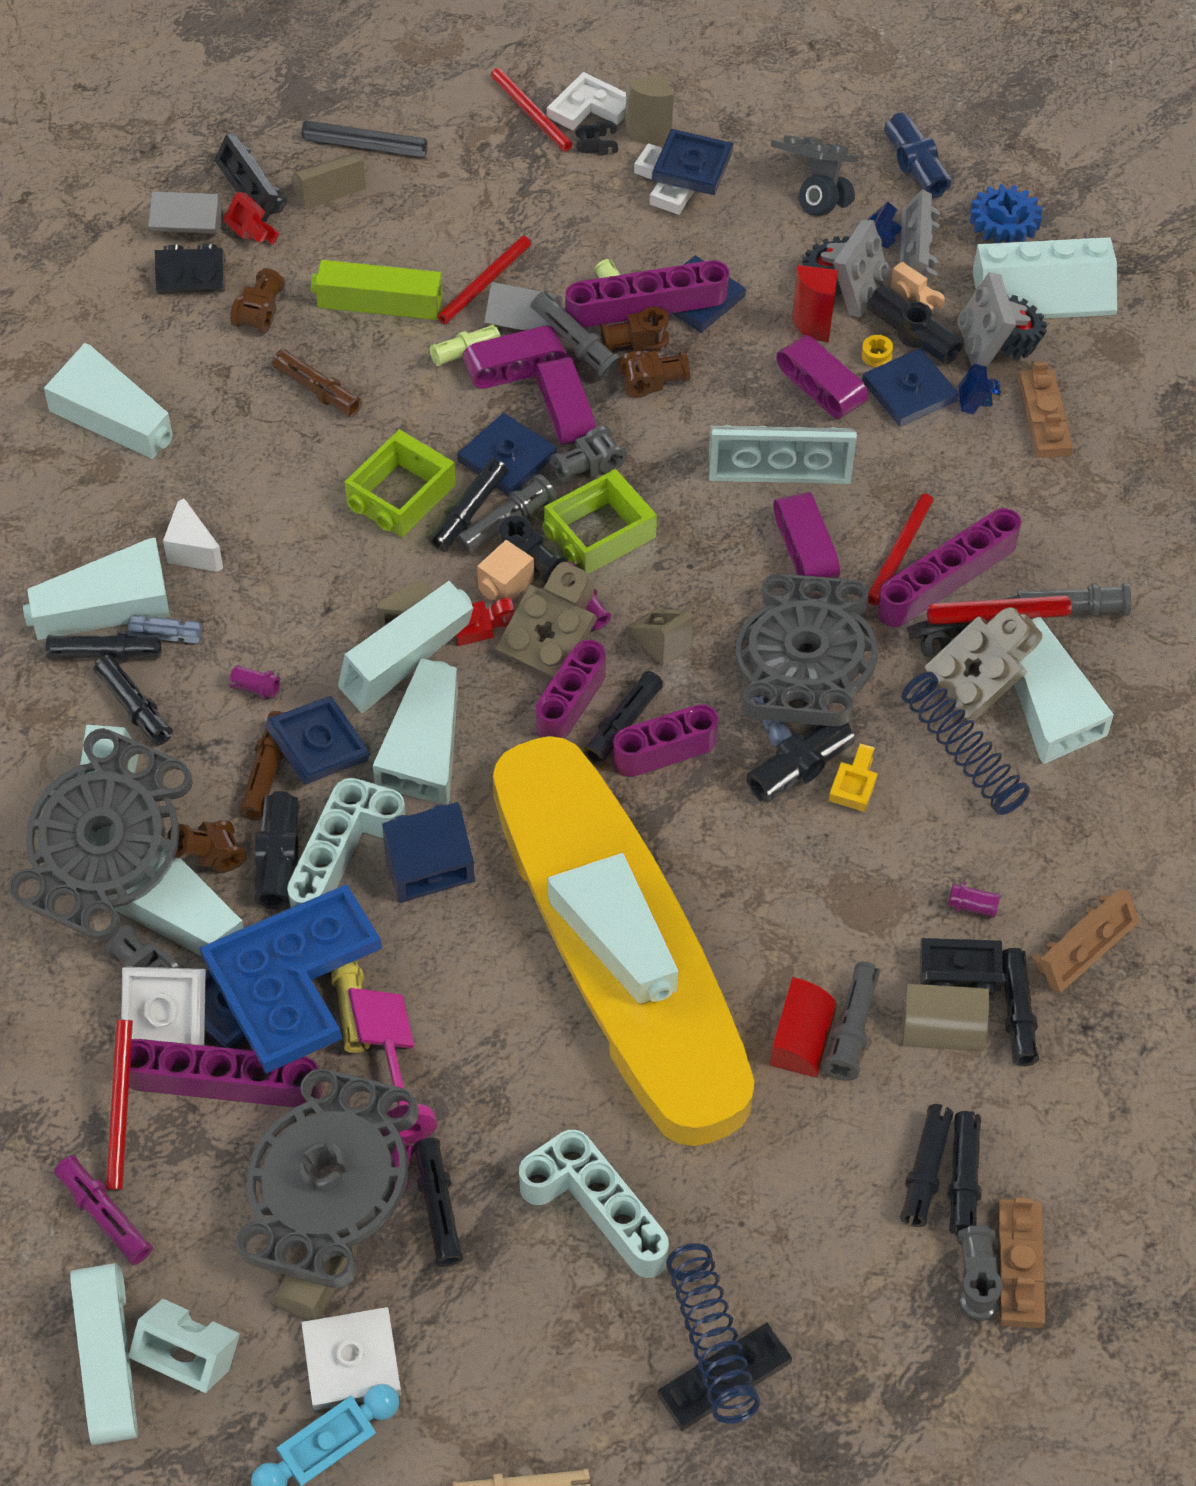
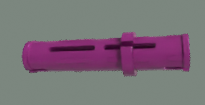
[53,1155,153,1265]

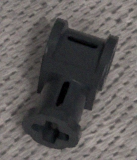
[499,515,567,583]

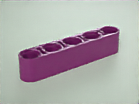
[565,260,730,328]
[877,508,1022,627]
[129,1039,322,1108]

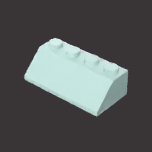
[972,237,1117,319]
[709,425,857,484]

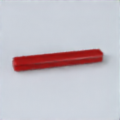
[927,596,1071,625]

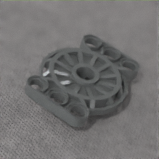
[736,574,878,726]
[9,728,193,941]
[235,1069,419,1288]

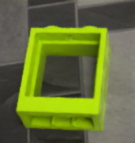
[344,429,456,538]
[542,469,657,574]

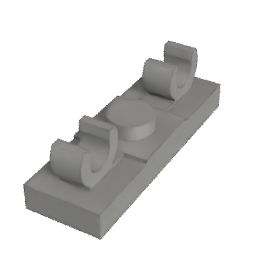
[900,189,940,283]

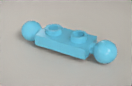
[251,1384,399,1486]

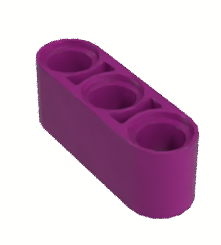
[462,326,568,389]
[776,335,868,419]
[535,357,596,445]
[773,492,840,578]
[536,640,606,739]
[613,704,719,777]

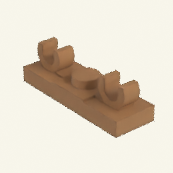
[1018,361,1073,458]
[1032,888,1139,993]
[997,1197,1045,1329]

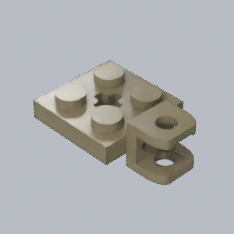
[496,562,597,678]
[924,607,1043,721]

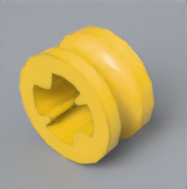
[862,335,893,368]

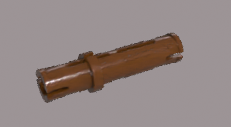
[272,348,362,418]
[238,711,284,820]

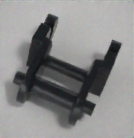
[575,121,618,155]

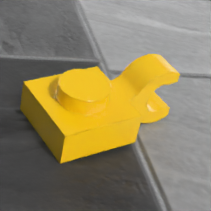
[829,743,878,812]

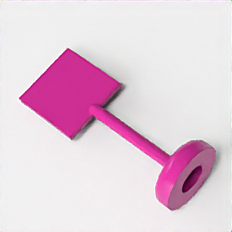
[348,988,437,1145]

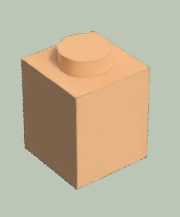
[477,540,534,601]

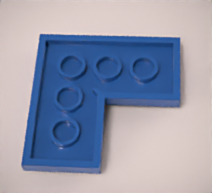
[199,884,382,1073]

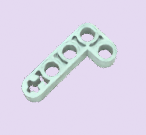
[287,778,406,908]
[519,1130,669,1278]
[70,1263,138,1446]

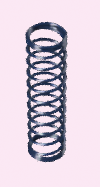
[901,672,1030,815]
[666,1243,760,1424]

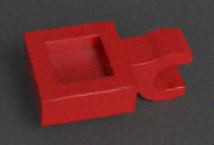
[222,192,279,245]
[455,598,515,646]

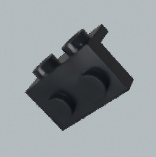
[155,244,226,293]
[920,938,1006,996]

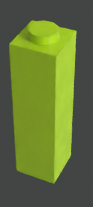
[311,260,443,320]

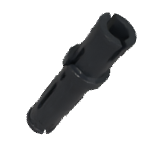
[428,458,509,552]
[46,632,162,661]
[93,655,173,746]
[582,671,663,765]
[1002,948,1039,1066]
[900,1104,954,1227]
[947,1111,982,1236]
[413,1138,463,1267]

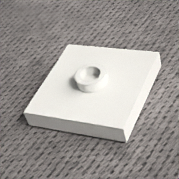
[121,967,205,1045]
[301,1307,401,1411]

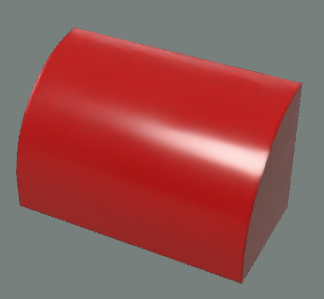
[792,265,838,342]
[770,977,837,1078]

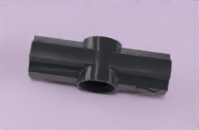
[867,284,964,364]
[746,723,855,803]
[254,791,299,909]

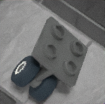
[771,135,858,216]

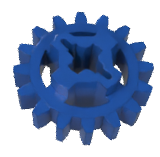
[969,184,1043,243]

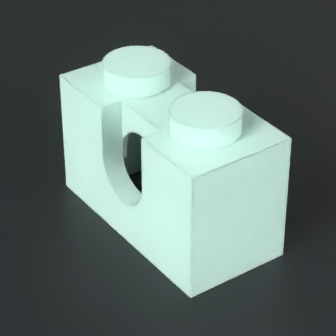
[128,1299,240,1393]

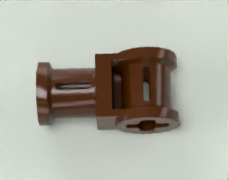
[230,268,286,334]
[600,306,669,352]
[618,351,690,398]
[167,820,247,873]

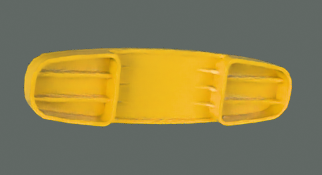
[493,736,755,1146]

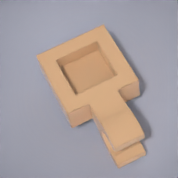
[890,262,945,314]

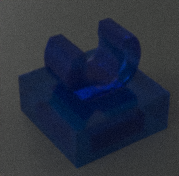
[868,202,902,248]
[958,363,1001,414]

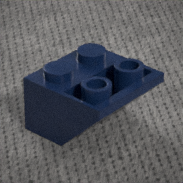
[382,802,475,903]

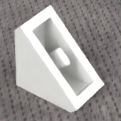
[163,499,223,572]

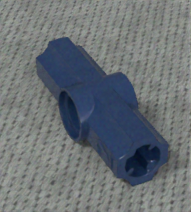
[884,112,952,199]

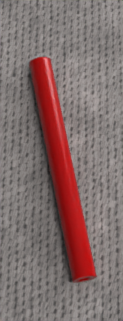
[490,68,573,152]
[437,236,531,324]
[868,493,934,606]
[106,1019,133,1190]

